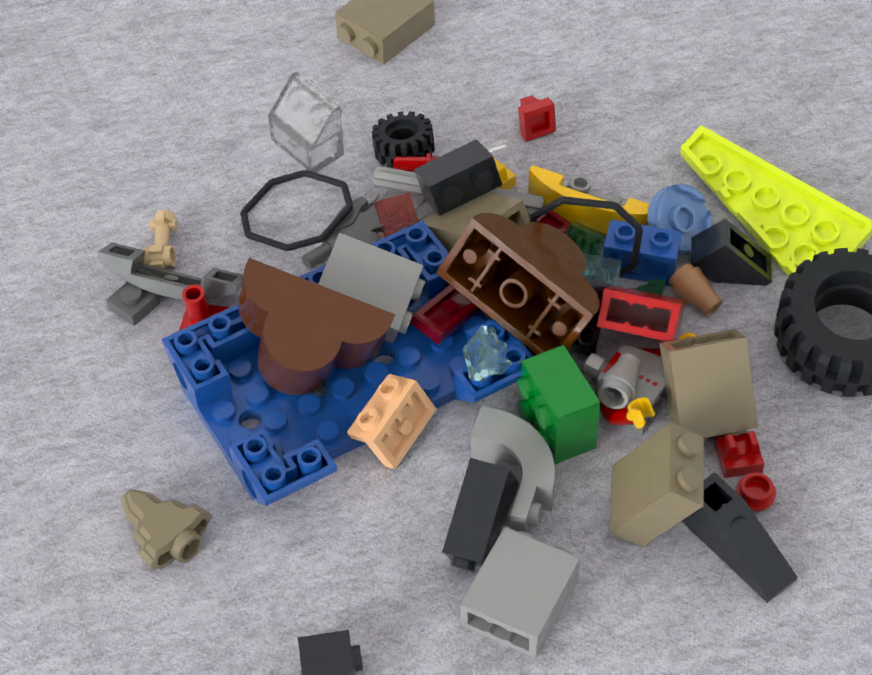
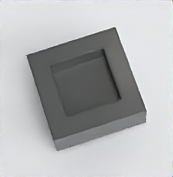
[106,282,160,326]

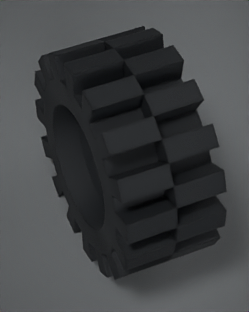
[371,111,435,168]

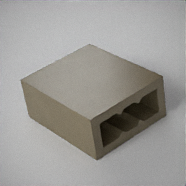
[335,0,435,64]
[423,192,530,252]
[660,329,758,443]
[609,422,704,547]

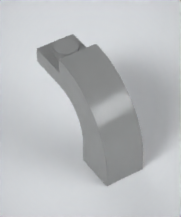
[470,405,555,533]

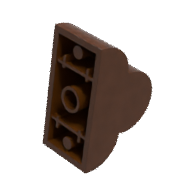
[436,213,600,355]
[238,258,395,395]

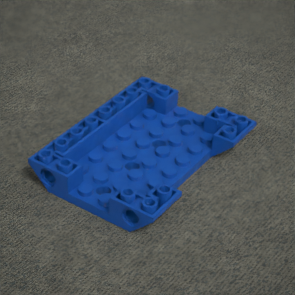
[161,220,533,506]

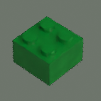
[517,345,600,464]

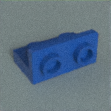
[602,220,682,287]

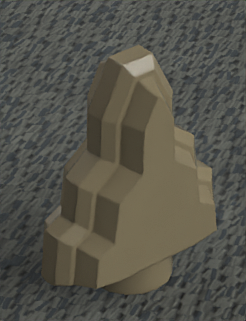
[120,489,212,570]

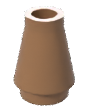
[669,263,723,317]

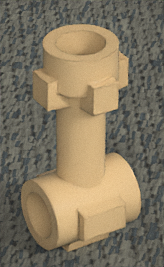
[143,210,178,269]

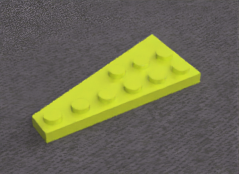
[680,125,872,276]

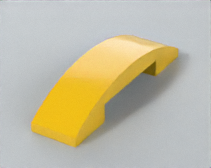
[528,165,650,235]

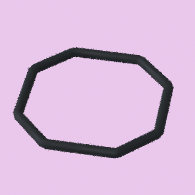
[240,170,353,251]
[530,196,643,283]

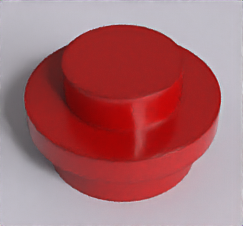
[735,472,776,512]

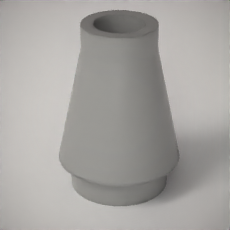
[597,353,641,409]

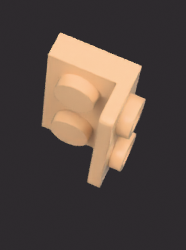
[347,374,437,469]

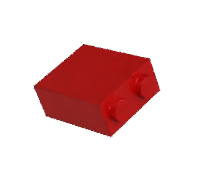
[597,286,686,341]

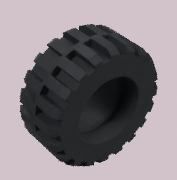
[774,248,872,397]

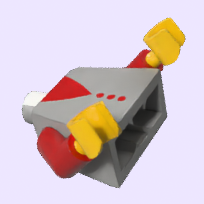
[583,333,696,436]

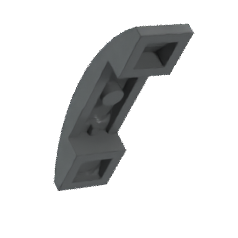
[97,242,243,300]

